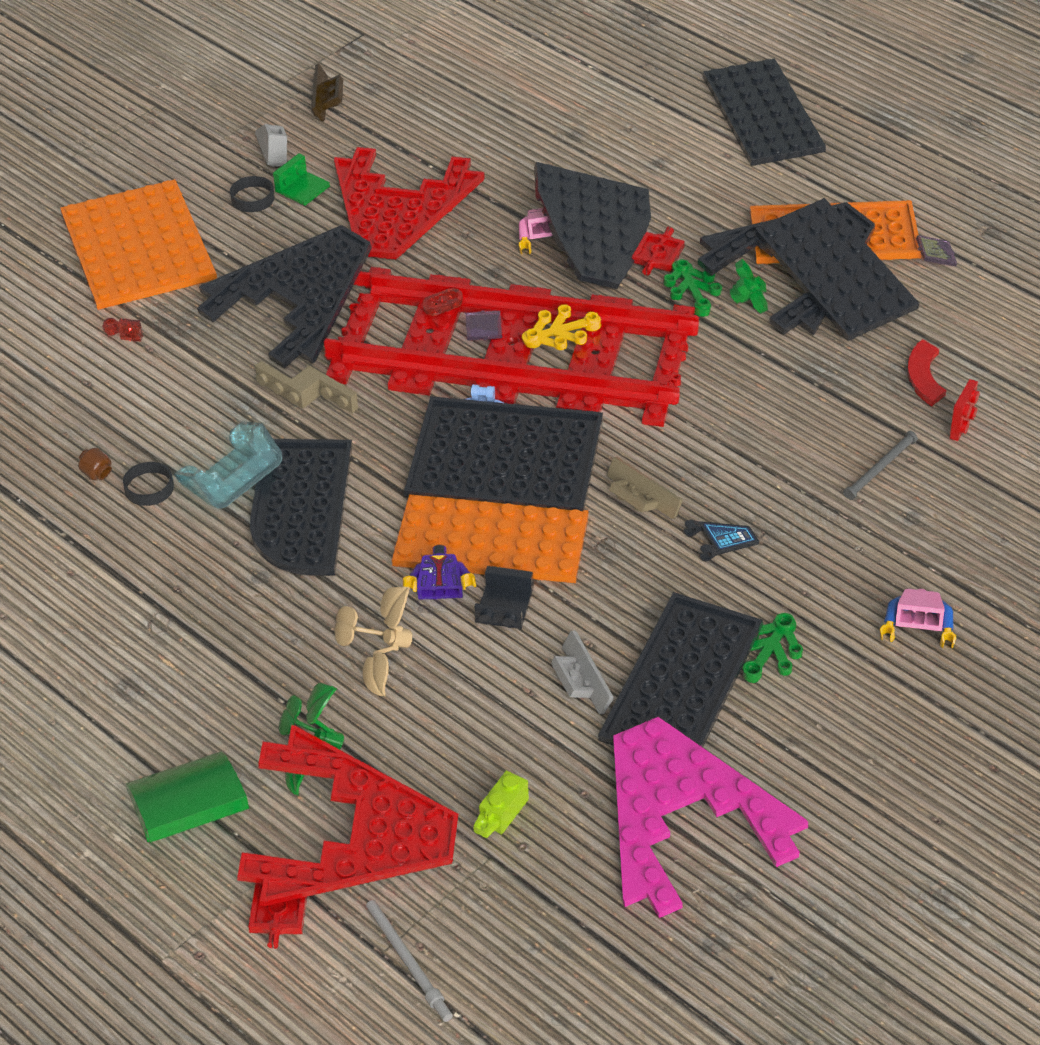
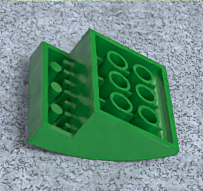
[125,751,249,843]

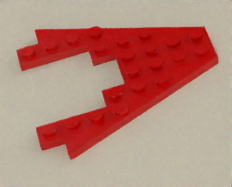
[237,725,459,906]

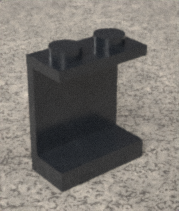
[474,566,534,629]

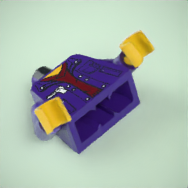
[403,545,476,600]

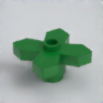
[729,259,768,314]

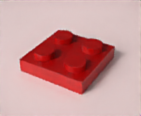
[950,379,980,441]

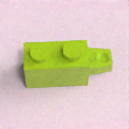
[474,770,529,838]

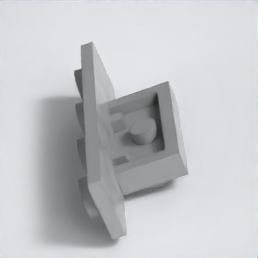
[551,631,613,714]

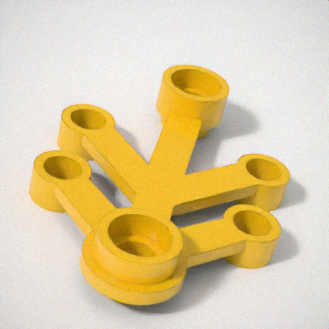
[522,305,601,350]

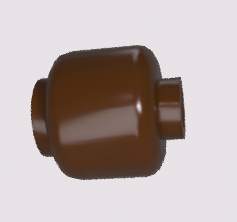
[78,448,112,481]

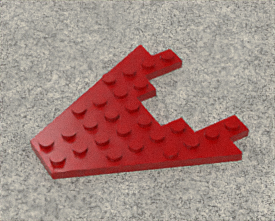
[334,147,485,260]

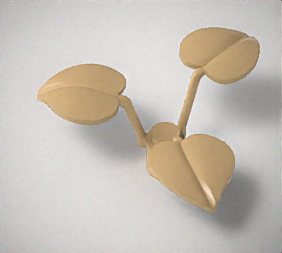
[335,587,412,696]

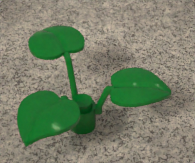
[279,683,344,796]

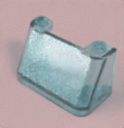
[174,422,282,509]

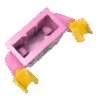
[519,208,553,255]

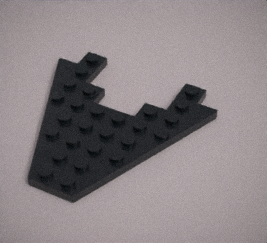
[197,225,372,369]

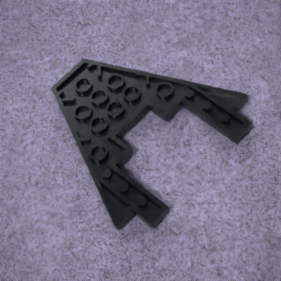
[698,202,875,335]

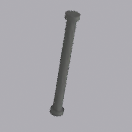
[843,431,918,500]

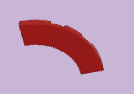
[907,339,946,406]

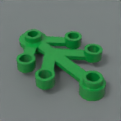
[663,259,722,317]
[743,613,803,683]

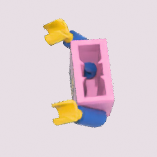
[880,589,956,648]

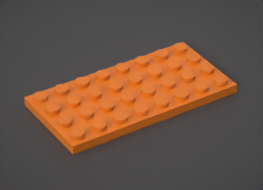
[750,200,922,264]
[392,494,589,583]

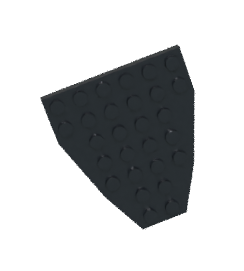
[534,162,651,289]

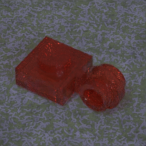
[102,318,143,342]

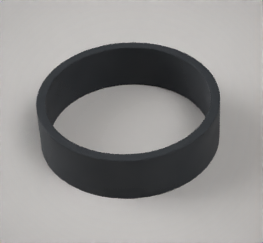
[230,176,275,212]
[123,462,174,506]

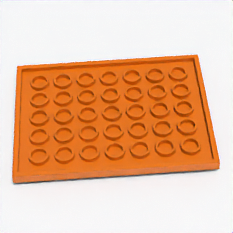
[60,179,217,310]

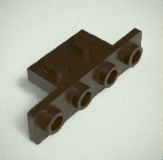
[311,63,344,122]

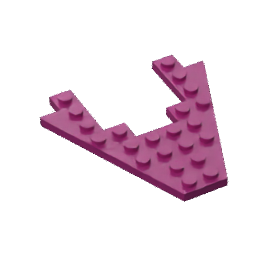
[613,717,808,918]

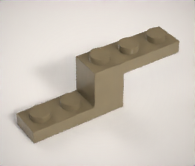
[255,361,358,413]

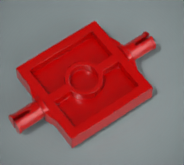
[632,227,685,276]
[248,883,308,949]

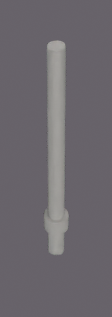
[366,900,453,1022]

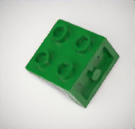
[273,153,330,206]

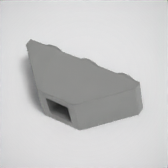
[255,124,287,167]

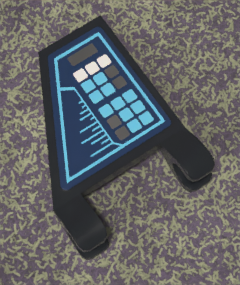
[684,520,759,562]

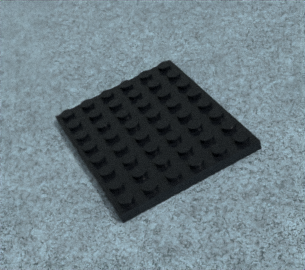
[404,396,603,511]

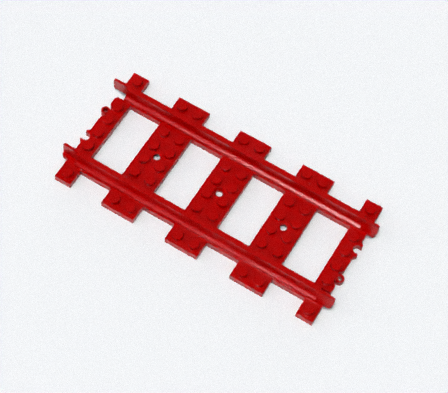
[324,267,699,427]

